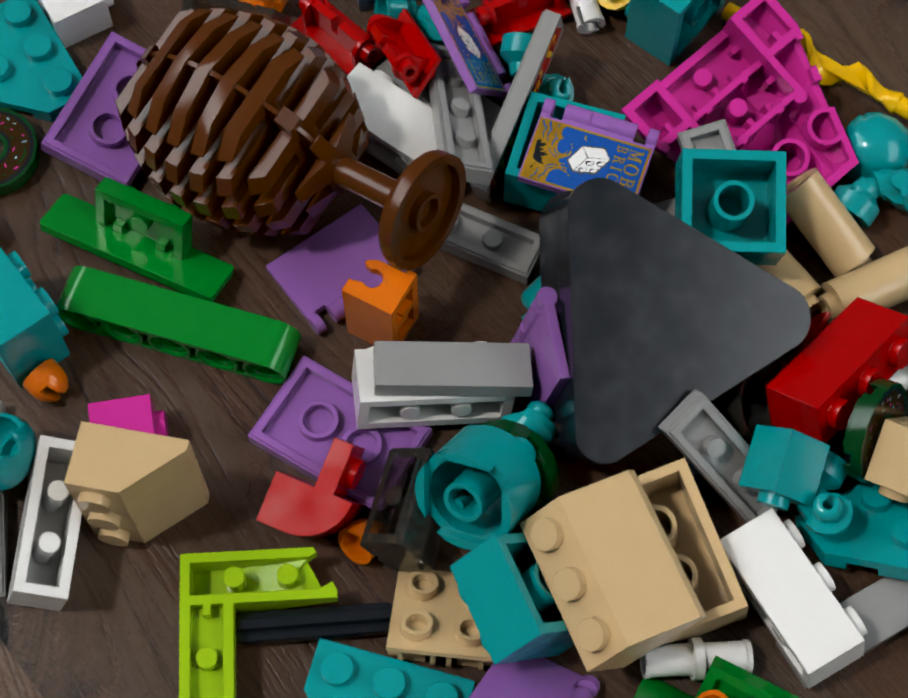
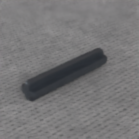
[236,602,393,645]

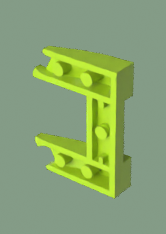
[179,547,338,698]

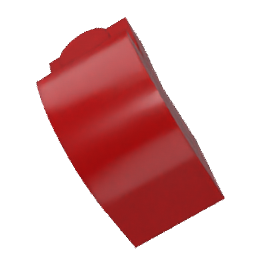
[256,437,366,537]

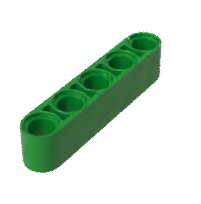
[56,266,302,384]

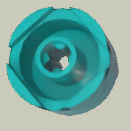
[415,425,541,550]

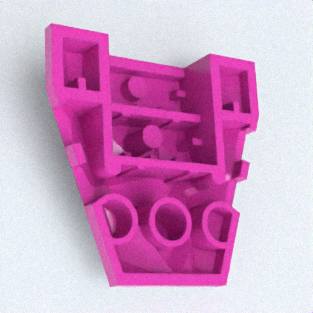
[620,0,859,225]

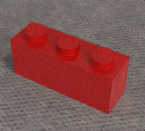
[765,297,908,443]

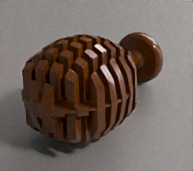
[115,8,466,271]

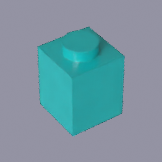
[738,424,830,511]

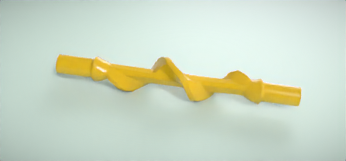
[721,2,908,120]

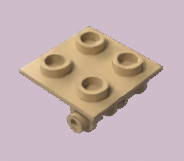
[386,567,493,671]

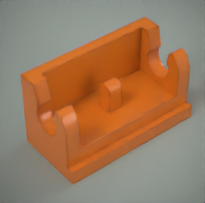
[342,260,419,345]

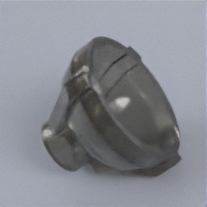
[710,374,775,446]

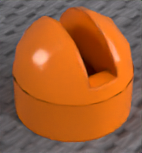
[22,358,69,403]
[338,518,385,565]

